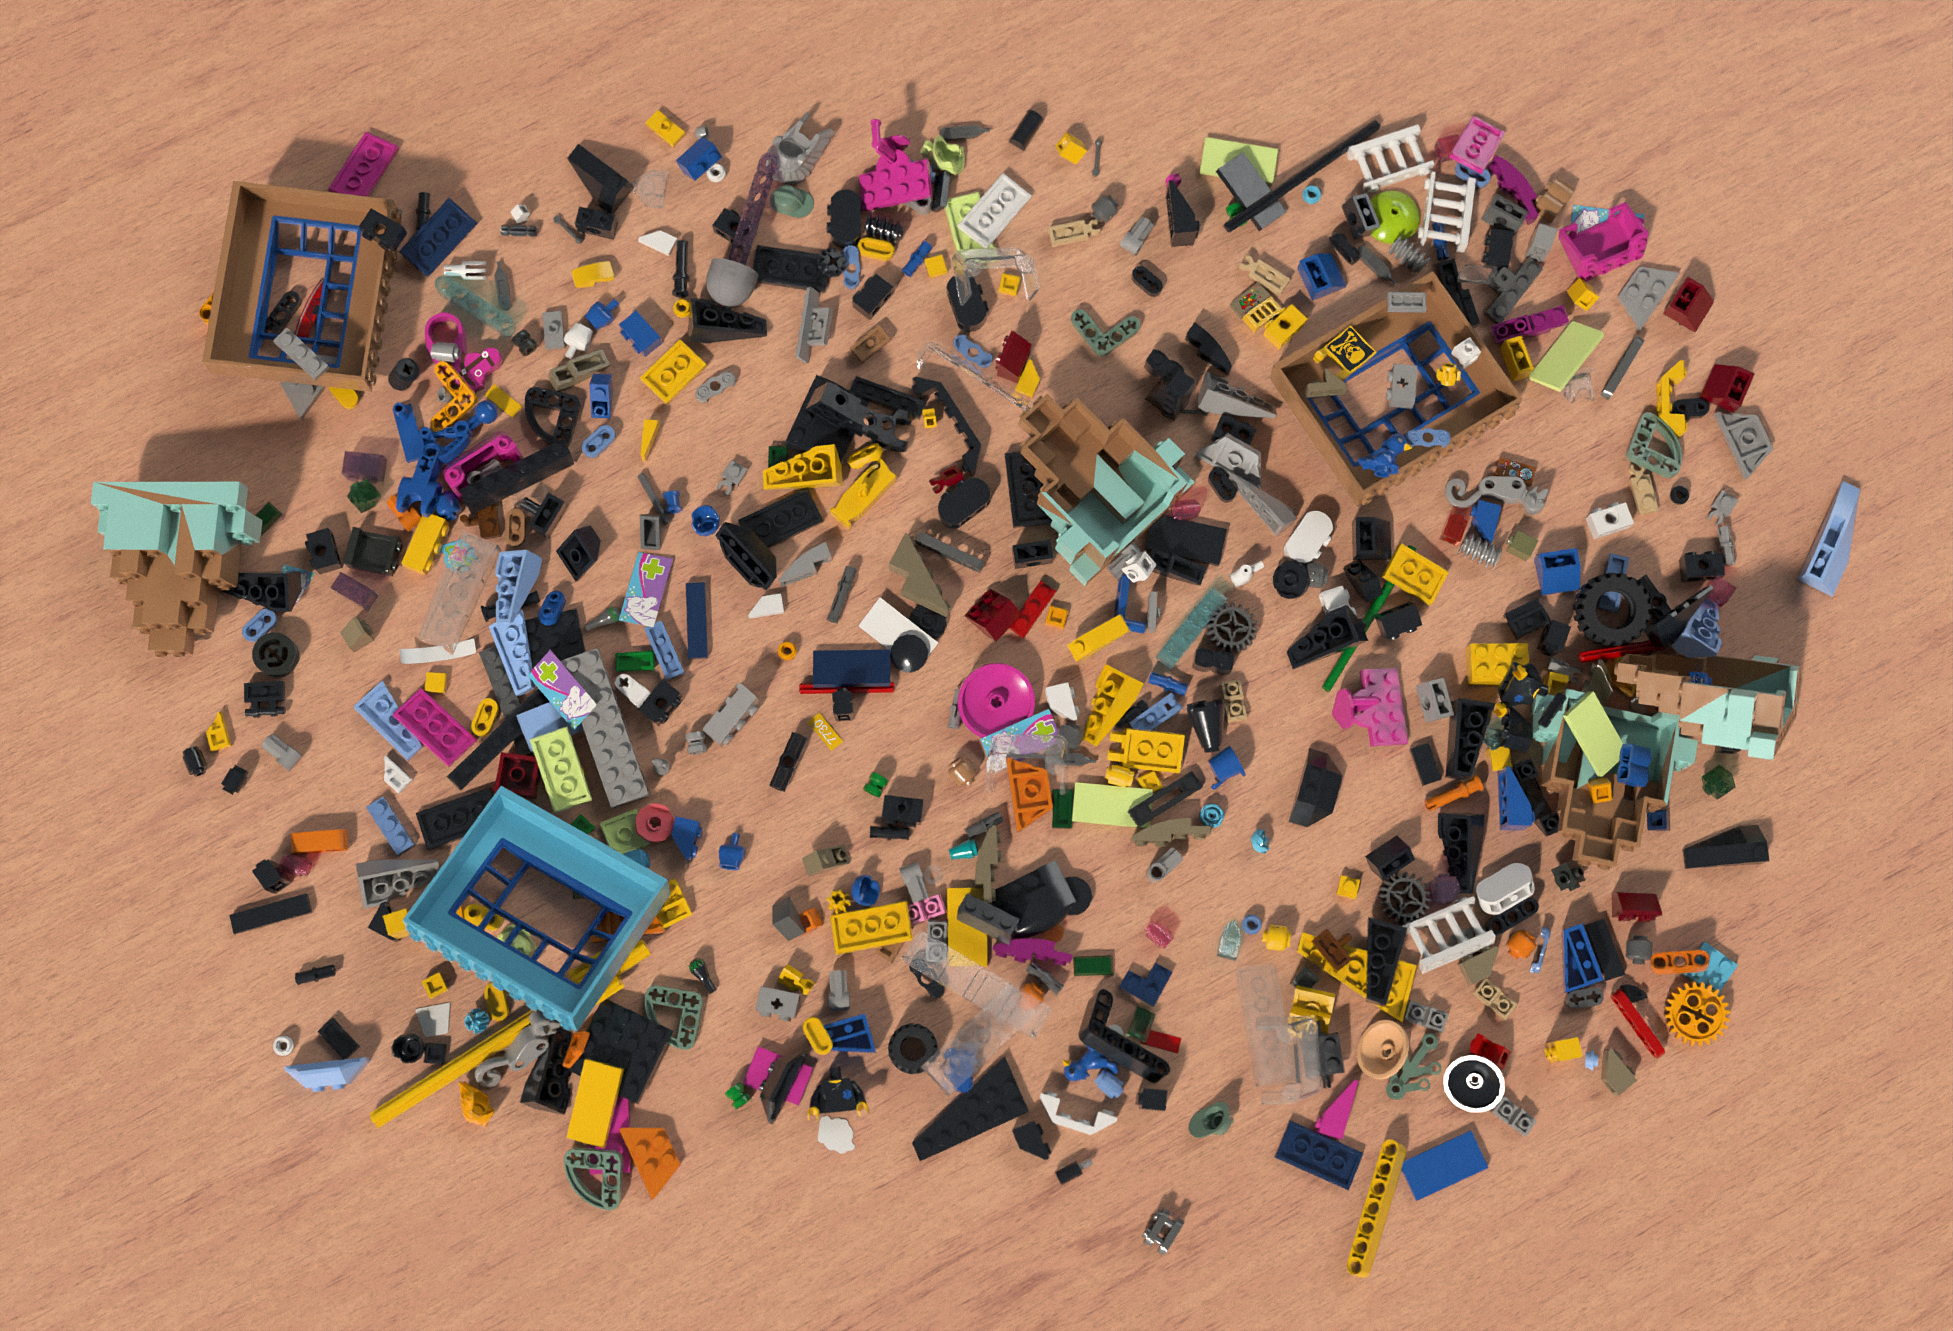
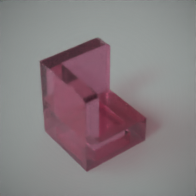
[1434,134,1460,163]
[1707,576,1736,607]

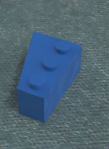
[1561,923,1604,993]
[812,1014,876,1053]

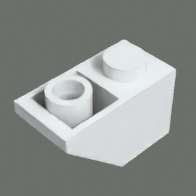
[1045,682,1080,723]

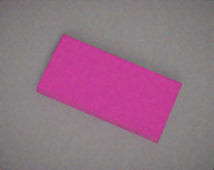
[328,132,399,197]
[393,688,477,767]
[589,1095,631,1175]

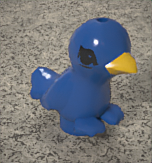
[1358,434,1412,478]
[1063,1045,1119,1081]

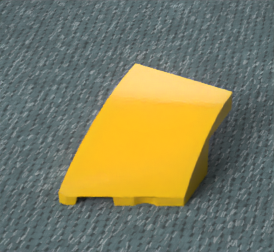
[1287,985,1336,1037]

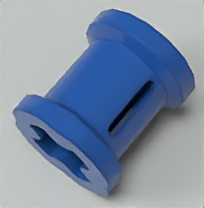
[663,491,683,514]

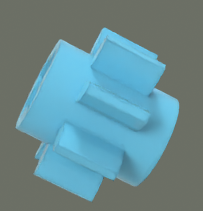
[464,1008,490,1034]

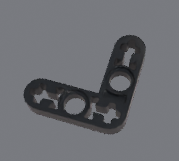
[264,291,301,335]

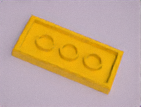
[947,888,988,967]
[830,901,913,955]
[566,1059,624,1148]

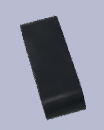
[1484,897,1539,936]

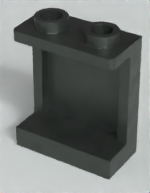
[344,527,403,576]

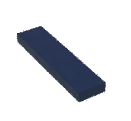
[686,582,708,659]

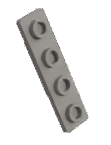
[796,287,833,363]

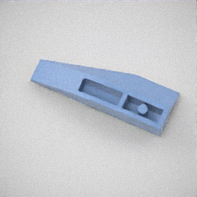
[1797,481,1860,596]

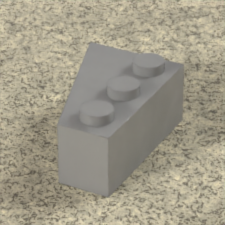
[702,682,760,747]

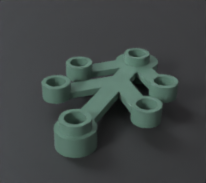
[1386,1033,1442,1100]

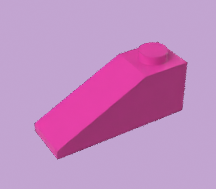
[1315,1080,1358,1139]

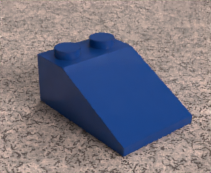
[1497,767,1535,830]

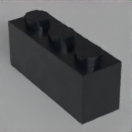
[957,893,1020,945]

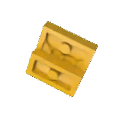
[656,878,692,928]

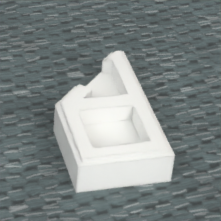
[638,230,678,256]
[748,593,784,619]
[384,756,413,794]

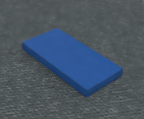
[1401,1131,1489,1201]

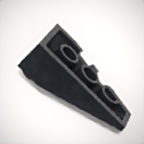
[688,298,767,343]
[222,571,301,612]
[1683,825,1770,869]

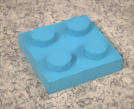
[1682,942,1738,996]

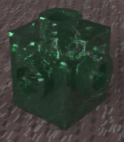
[347,479,382,513]
[1701,765,1736,800]

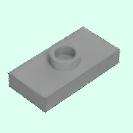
[1387,292,1427,313]
[542,311,565,350]
[1147,591,1160,633]

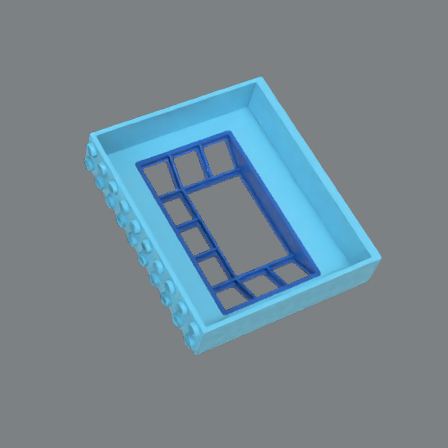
[403,786,670,1032]

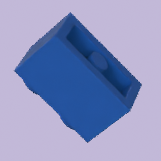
[675,137,722,181]
[619,311,662,357]

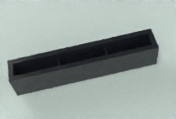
[459,439,574,515]

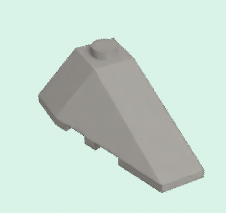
[1198,371,1277,418]

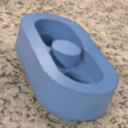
[1455,162,1491,188]
[582,425,616,458]
[242,609,278,642]

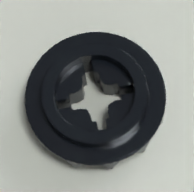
[817,247,847,277]

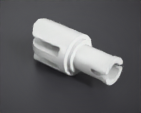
[444,261,487,280]

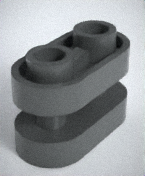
[1142,1208,1185,1256]

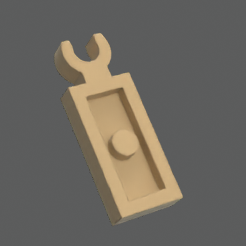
[1048,220,1100,247]
[1239,255,1290,296]
[1629,465,1659,516]

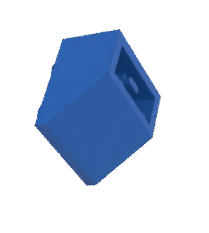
[1297,254,1346,301]
[1534,548,1581,596]

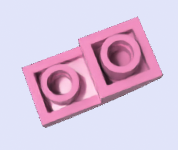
[908,894,947,926]

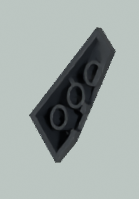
[567,144,634,214]
[1644,585,1713,648]
[1286,605,1368,669]
[1438,813,1484,894]
[520,1027,571,1115]

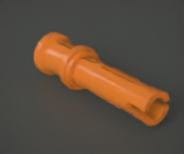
[1424,775,1484,812]

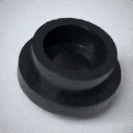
[1670,486,1689,505]

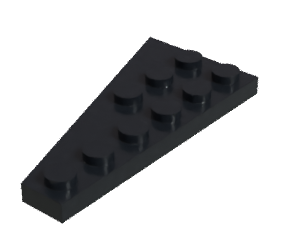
[912,1057,1029,1161]

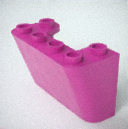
[1558,202,1649,282]

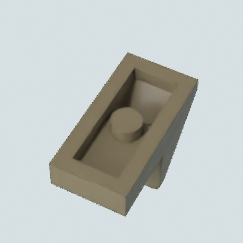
[1305,368,1347,397]

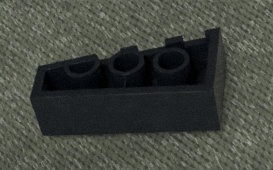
[1145,369,1195,421]
[1366,917,1407,1007]

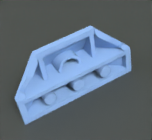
[284,1057,370,1092]

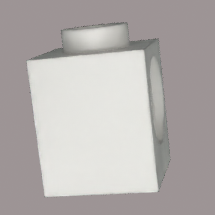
[1450,337,1481,370]

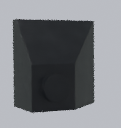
[556,525,601,582]

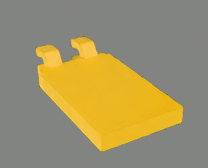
[1107,728,1185,773]

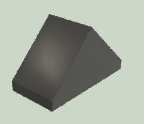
[640,514,663,550]
[772,897,806,941]

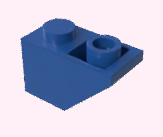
[589,374,613,419]
[671,816,703,862]

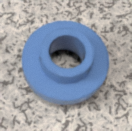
[1242,915,1262,935]

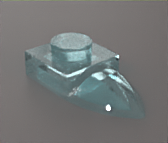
[1483,727,1503,751]
[1217,920,1241,961]

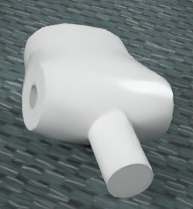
[564,323,593,359]
[1229,561,1264,587]

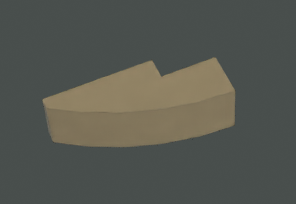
[548,349,610,392]

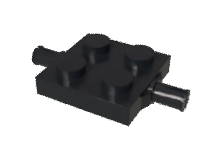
[1298,1020,1345,1088]

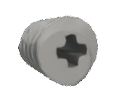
[1389,235,1431,274]
[1458,534,1502,570]

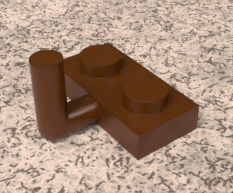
[460,503,501,540]
[1311,929,1352,972]

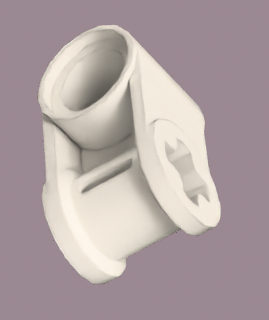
[615,674,651,708]

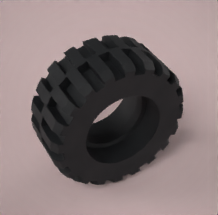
[1573,573,1652,646]

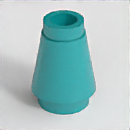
[949,839,979,860]

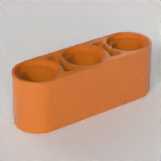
[290,829,348,854]
[1650,950,1710,975]

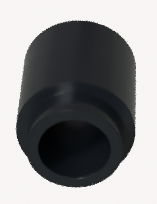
[182,746,208,777]
[221,765,249,795]

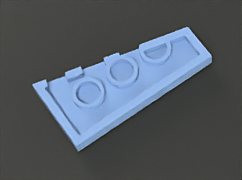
[489,610,535,696]
[353,681,422,761]

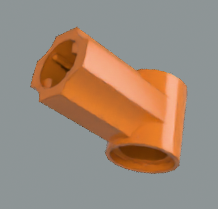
[386,493,421,532]

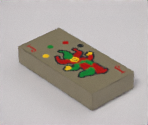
[1230,282,1270,320]

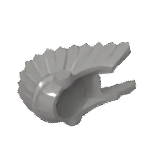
[764,112,835,185]

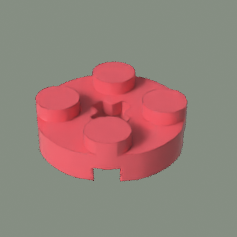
[635,803,675,843]

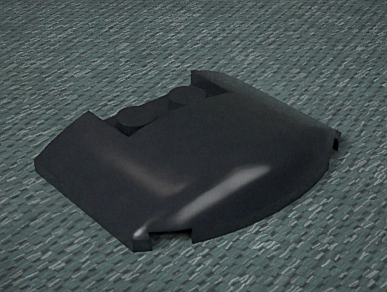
[992,860,1076,938]

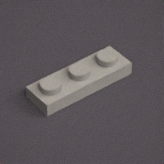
[273,328,330,381]

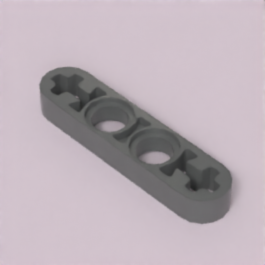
[1600,335,1645,400]
[914,532,985,573]

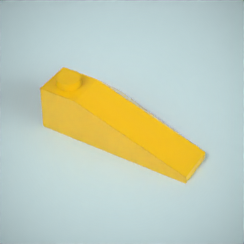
[763,444,843,490]
[1083,664,1144,747]

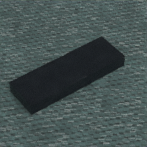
[1584,919,1625,981]

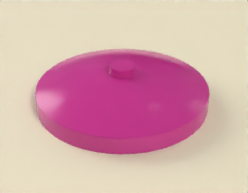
[957,663,1035,738]

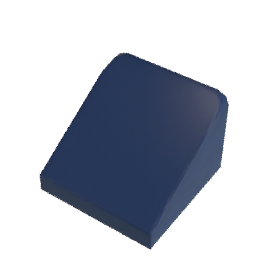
[1647,810,1670,831]

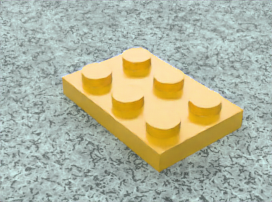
[640,340,707,405]
[1382,543,1449,606]

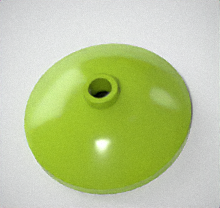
[1370,191,1420,244]

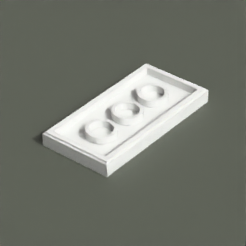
[957,173,1032,250]

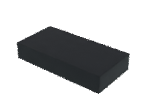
[931,171,951,213]
[1409,743,1442,786]
[318,1017,360,1060]

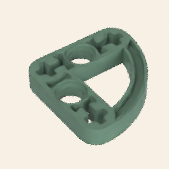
[1626,412,1682,478]
[645,986,703,1050]
[564,1147,623,1210]

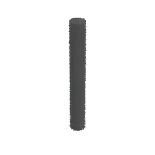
[637,473,671,525]

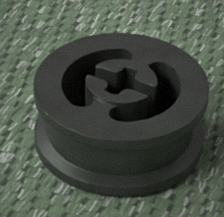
[252,632,299,677]

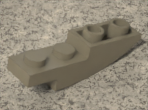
[1131,818,1211,847]
[975,825,1002,905]

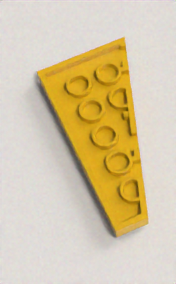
[1297,932,1417,1023]

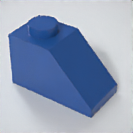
[1470,500,1501,546]

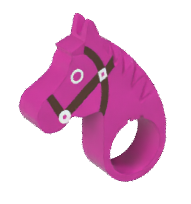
[425,313,503,397]

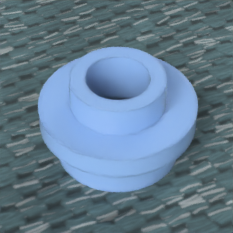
[1585,1050,1598,1070]

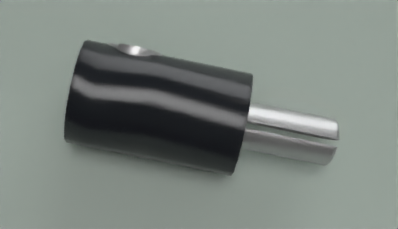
[1055,1158,1093,1185]

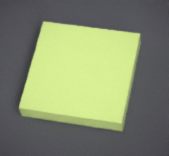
[600,809,651,855]

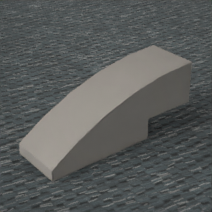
[779,542,832,587]

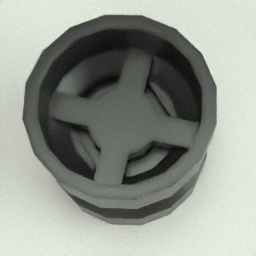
[511,330,538,356]

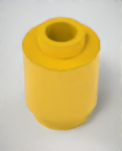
[1105,764,1134,788]

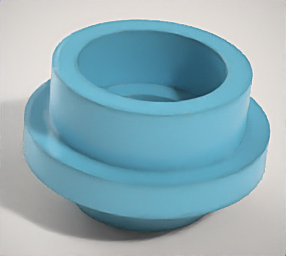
[1302,186,1321,204]

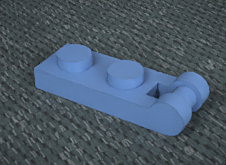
[1129,693,1183,731]

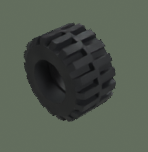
[888,1023,938,1074]

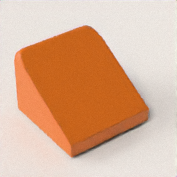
[799,908,823,935]

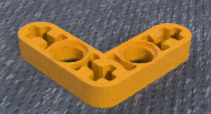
[430,361,477,431]

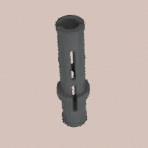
[826,566,857,624]

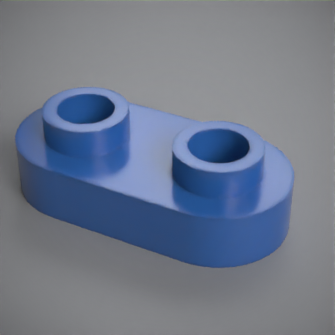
[538,591,566,625]

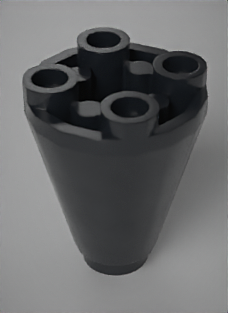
[1186,699,1225,753]

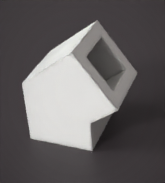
[511,204,530,225]

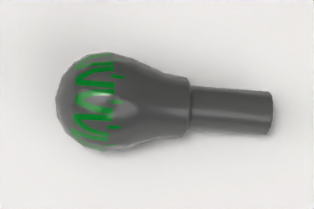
[585,606,620,631]

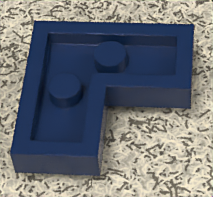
[1119,963,1173,1007]

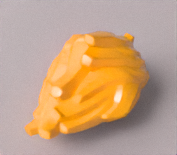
[458,1081,495,1127]

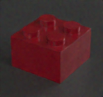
[494,752,541,799]

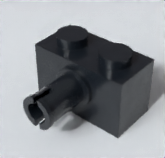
[520,492,567,539]
[881,795,923,828]

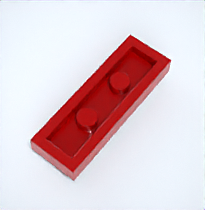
[1009,581,1056,639]

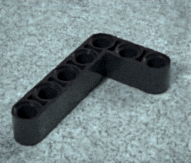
[1078,989,1170,1083]

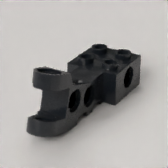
[806,381,913,452]

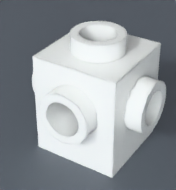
[1121,551,1156,583]

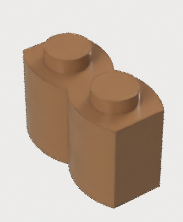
[1534,177,1575,222]

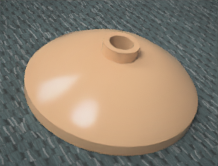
[1357,1020,1409,1079]

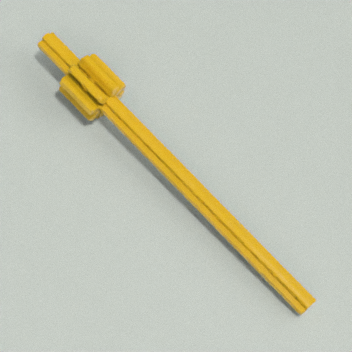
[369,939,652,1128]

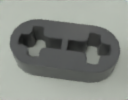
[1565,988,1604,1009]

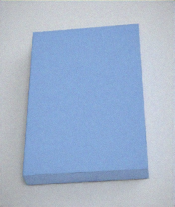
[516,702,584,751]

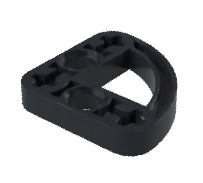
[525,387,581,447]

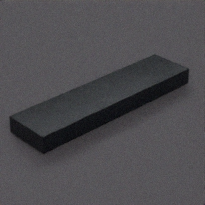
[850,376,926,420]
[229,893,312,935]

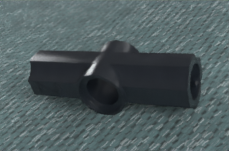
[1636,574,1671,620]
[769,732,808,792]

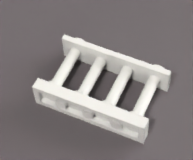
[1347,125,1434,194]
[1418,171,1476,253]
[1402,896,1496,974]

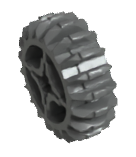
[1205,602,1258,654]
[1377,872,1431,925]

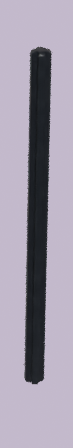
[1224,120,1381,232]

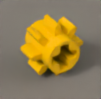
[1436,363,1461,386]
[826,888,851,914]

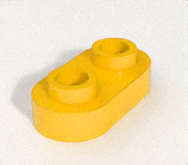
[847,443,883,469]
[471,698,499,737]
[464,904,503,931]

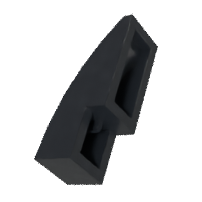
[1185,322,1232,375]
[1147,548,1206,586]

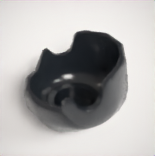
[391,1033,425,1063]

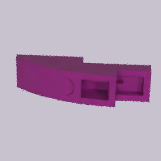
[1490,155,1538,225]
[1490,305,1569,344]
[992,939,1073,966]

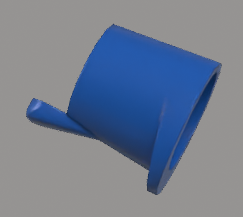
[1208,746,1246,790]

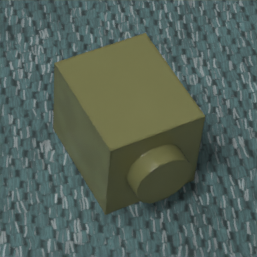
[1506,531,1539,561]

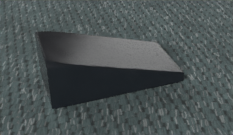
[1434,258,1463,294]

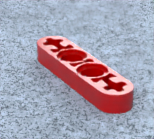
[1610,989,1666,1059]

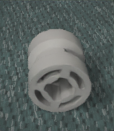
[685,732,707,755]

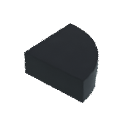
[1621,984,1648,1003]

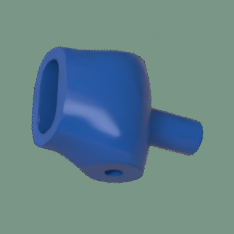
[584,299,619,331]
[719,833,746,871]

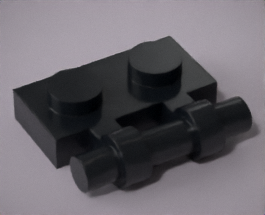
[244,681,286,718]

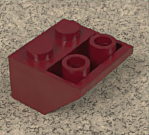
[1663,276,1714,333]
[995,330,1032,384]
[1699,364,1755,413]
[964,589,1022,642]
[1612,892,1662,922]

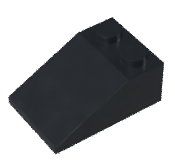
[1166,180,1200,247]

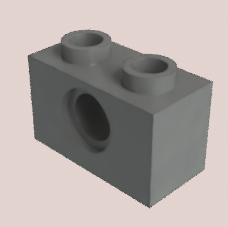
[1481,194,1528,236]

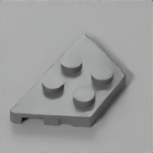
[1617,266,1679,331]
[280,355,338,419]
[1714,412,1773,480]
[1195,433,1262,489]

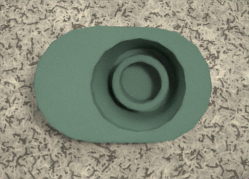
[770,185,814,218]
[1189,1102,1234,1138]

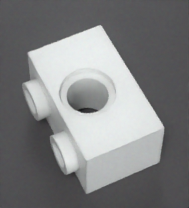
[1586,502,1634,539]

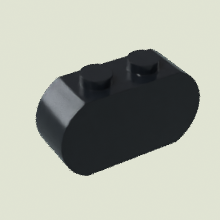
[827,189,861,249]
[946,273,989,332]
[938,478,990,529]

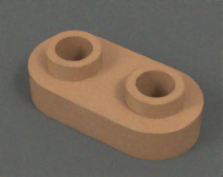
[505,509,526,547]

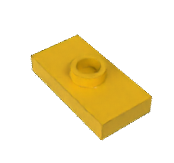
[645,110,686,148]

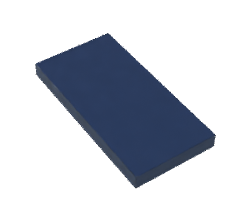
[399,198,478,278]
[813,649,890,688]
[1274,1120,1364,1191]

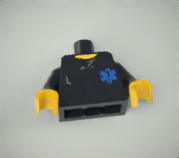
[1493,661,1549,718]
[807,1067,870,1121]

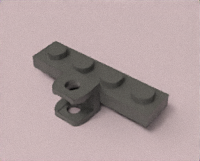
[1484,257,1543,324]

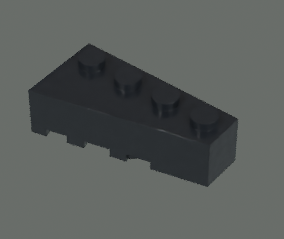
[1445,698,1496,780]

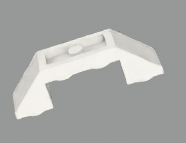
[1039,1091,1117,1135]

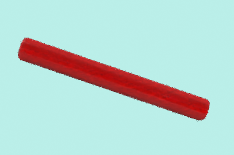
[1578,640,1665,663]
[799,681,895,694]

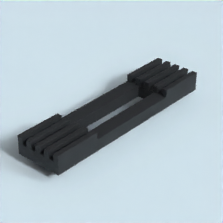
[1128,771,1203,828]

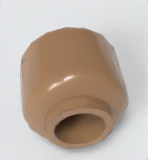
[948,757,977,787]

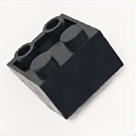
[1352,517,1391,560]

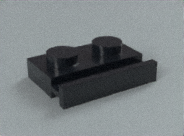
[1503,598,1551,640]

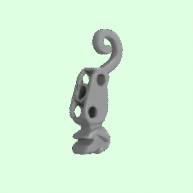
[1445,476,1550,515]
[475,1009,561,1088]

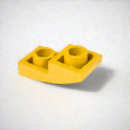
[571,261,614,288]

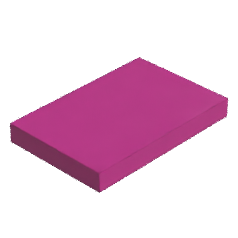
[1449,116,1505,175]
[743,1047,813,1106]

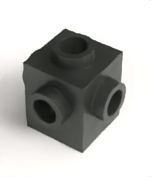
[1551,860,1586,891]

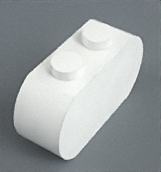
[1284,511,1333,566]
[1476,863,1535,915]

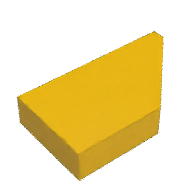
[1015,359,1040,398]
[206,711,232,752]

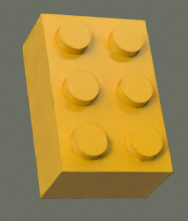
[1466,643,1529,686]

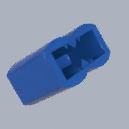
[1617,743,1651,787]

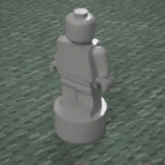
[651,758,670,776]

